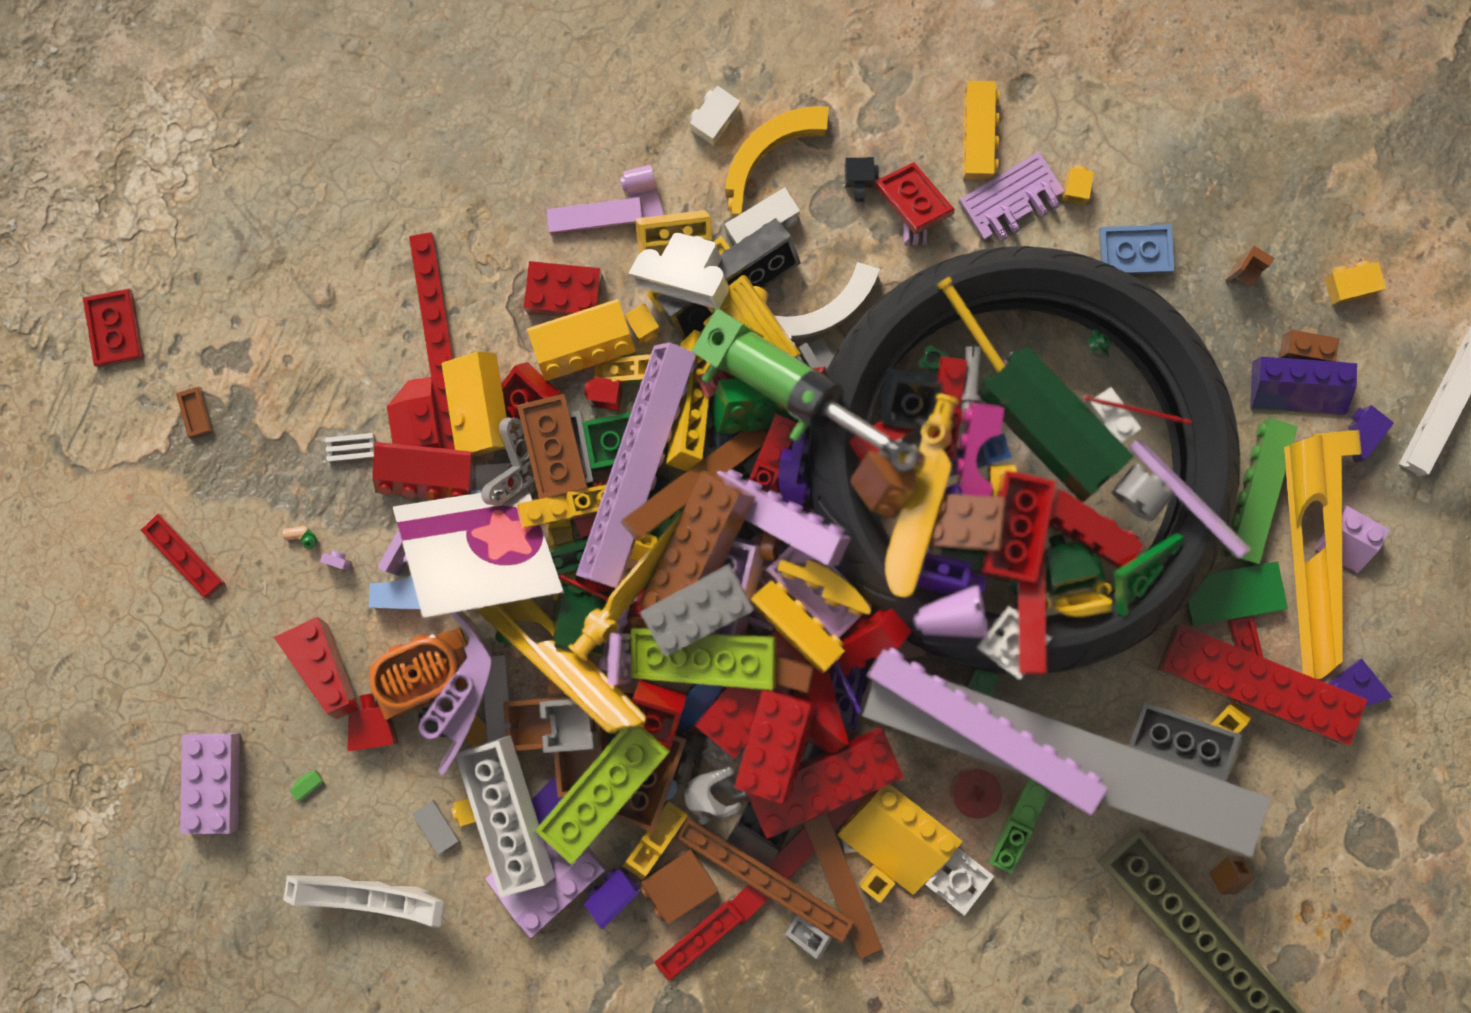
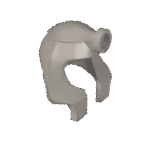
[685,767,748,825]

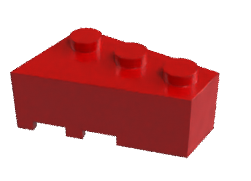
[833,609,912,676]

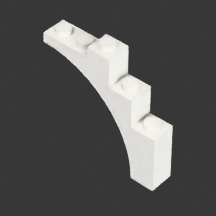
[283,875,444,927]

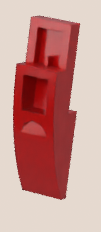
[932,357,967,461]
[748,413,798,493]

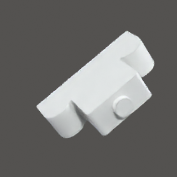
[629,233,729,309]

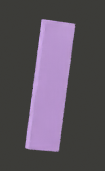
[546,197,642,234]

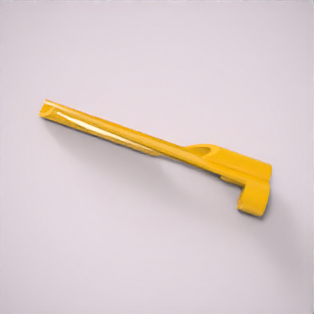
[1284,430,1362,679]
[474,598,646,732]

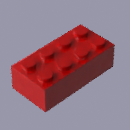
[734,689,817,804]

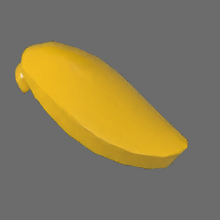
[1053,591,1112,616]

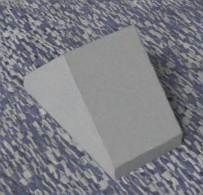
[785,915,832,960]

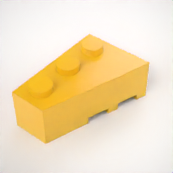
[635,210,712,256]

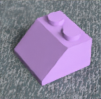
[1314,506,1390,573]

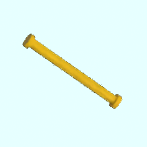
[937,276,1005,372]

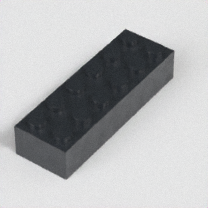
[657,218,801,340]

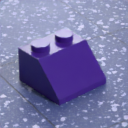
[584,866,641,930]

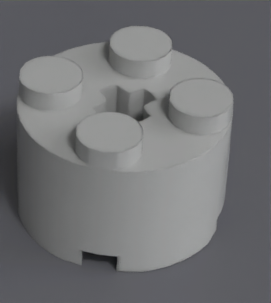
[1111,463,1174,522]

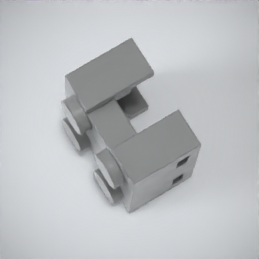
[540,699,599,753]

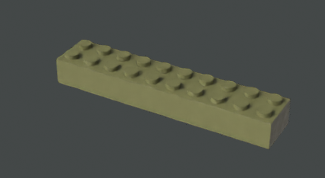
[1097,828,1305,1013]

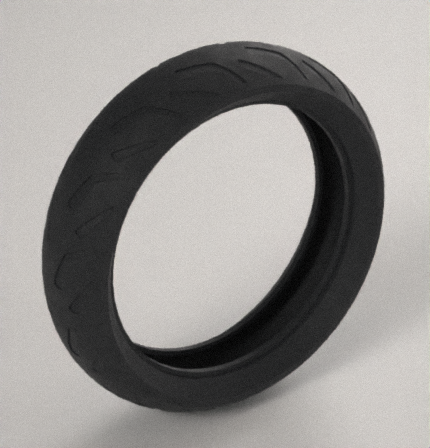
[807,246,1241,675]

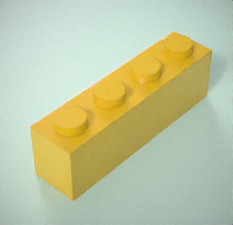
[963,81,1000,181]

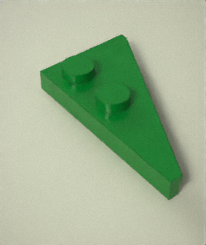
[1114,533,1184,617]

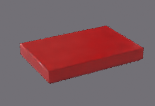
[875,162,955,234]
[82,288,143,367]

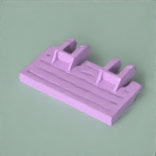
[959,152,1064,241]

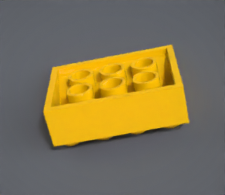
[837,784,963,895]

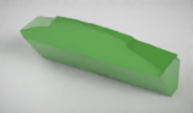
[289,770,324,802]

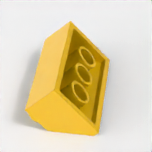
[527,299,636,381]
[751,580,844,674]

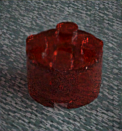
[949,767,1002,819]

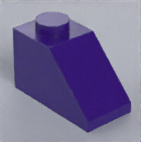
[1348,405,1394,463]

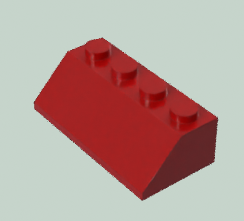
[372,442,476,500]
[980,470,1057,583]

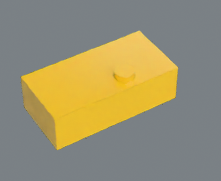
[442,351,507,457]

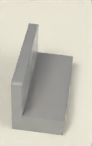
[798,338,834,371]

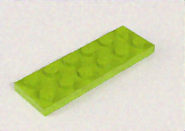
[631,627,776,690]
[535,726,670,865]

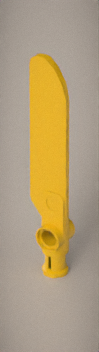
[886,394,959,597]
[568,511,683,662]

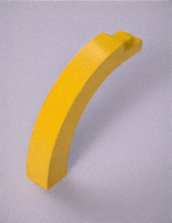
[725,106,829,219]

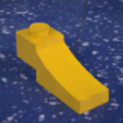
[623,801,688,880]

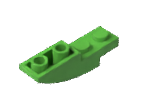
[989,777,1051,874]

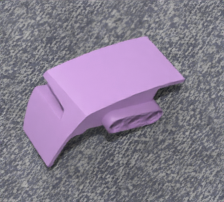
[419,611,493,775]

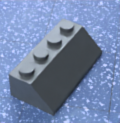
[1128,702,1243,782]

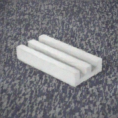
[325,433,375,462]

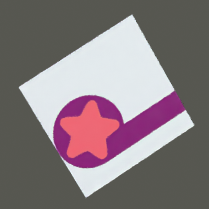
[393,487,563,617]

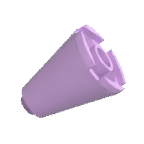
[915,586,988,638]

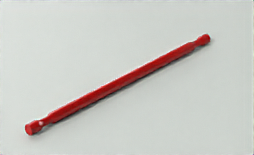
[1084,396,1192,425]
[559,574,643,618]

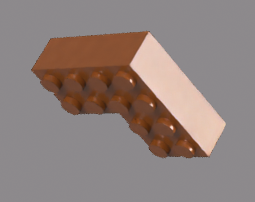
[503,696,609,798]

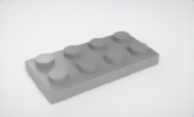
[640,564,754,656]

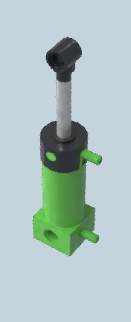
[692,309,926,474]

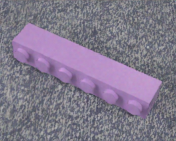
[717,469,851,565]

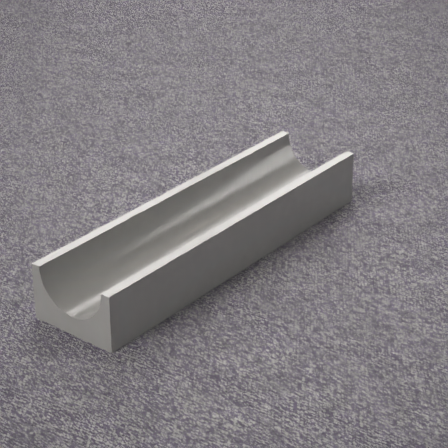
[860,659,1271,857]

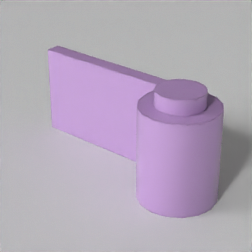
[620,165,664,218]

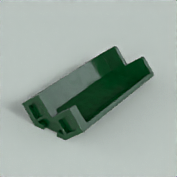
[978,346,1135,503]

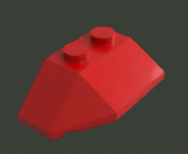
[387,377,442,448]
[793,664,848,754]

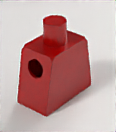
[347,693,399,751]

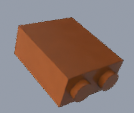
[640,848,718,924]

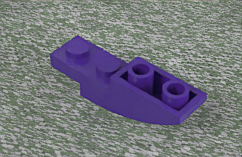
[779,430,811,513]

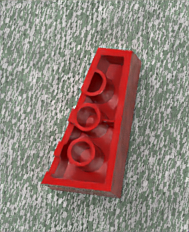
[1048,488,1144,569]
[273,617,359,719]

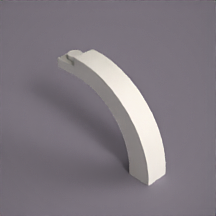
[775,262,880,340]

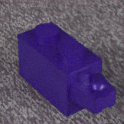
[916,552,986,595]

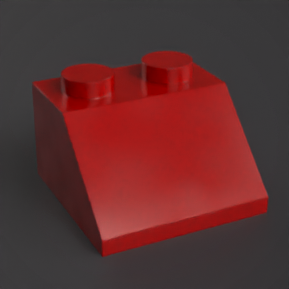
[632,680,687,749]

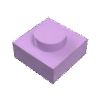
[320,550,351,570]

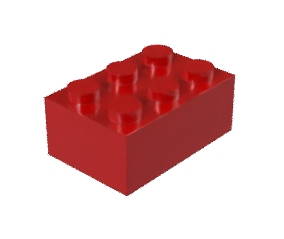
[523,261,602,317]

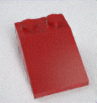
[501,362,562,438]

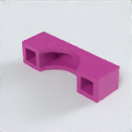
[954,402,1004,497]

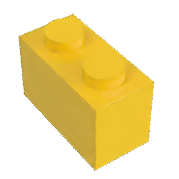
[1324,260,1387,305]

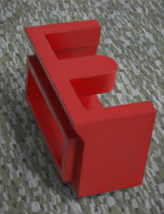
[584,377,623,411]

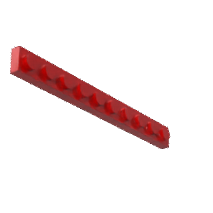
[409,232,455,450]

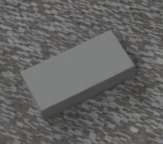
[412,800,460,855]

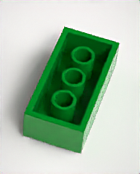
[709,378,799,434]
[582,412,669,472]

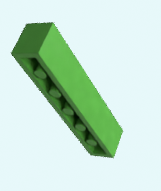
[1224,418,1298,565]

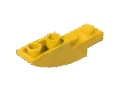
[516,485,606,529]
[777,558,871,616]

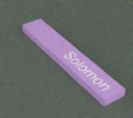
[1129,440,1251,558]

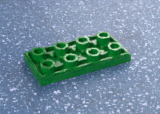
[1186,561,1288,626]

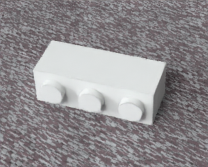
[725,187,800,245]

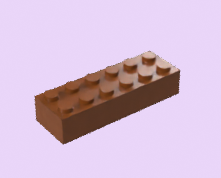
[640,471,756,608]

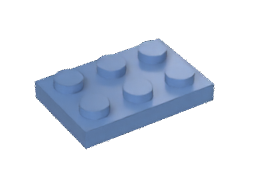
[1099,224,1175,275]

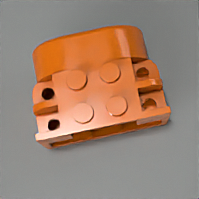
[369,627,468,720]

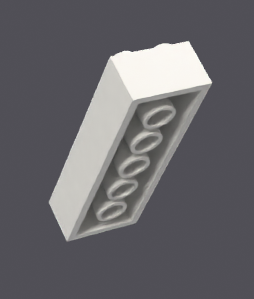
[455,735,555,897]

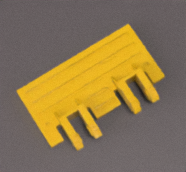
[704,275,801,358]

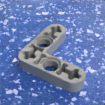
[481,418,535,506]

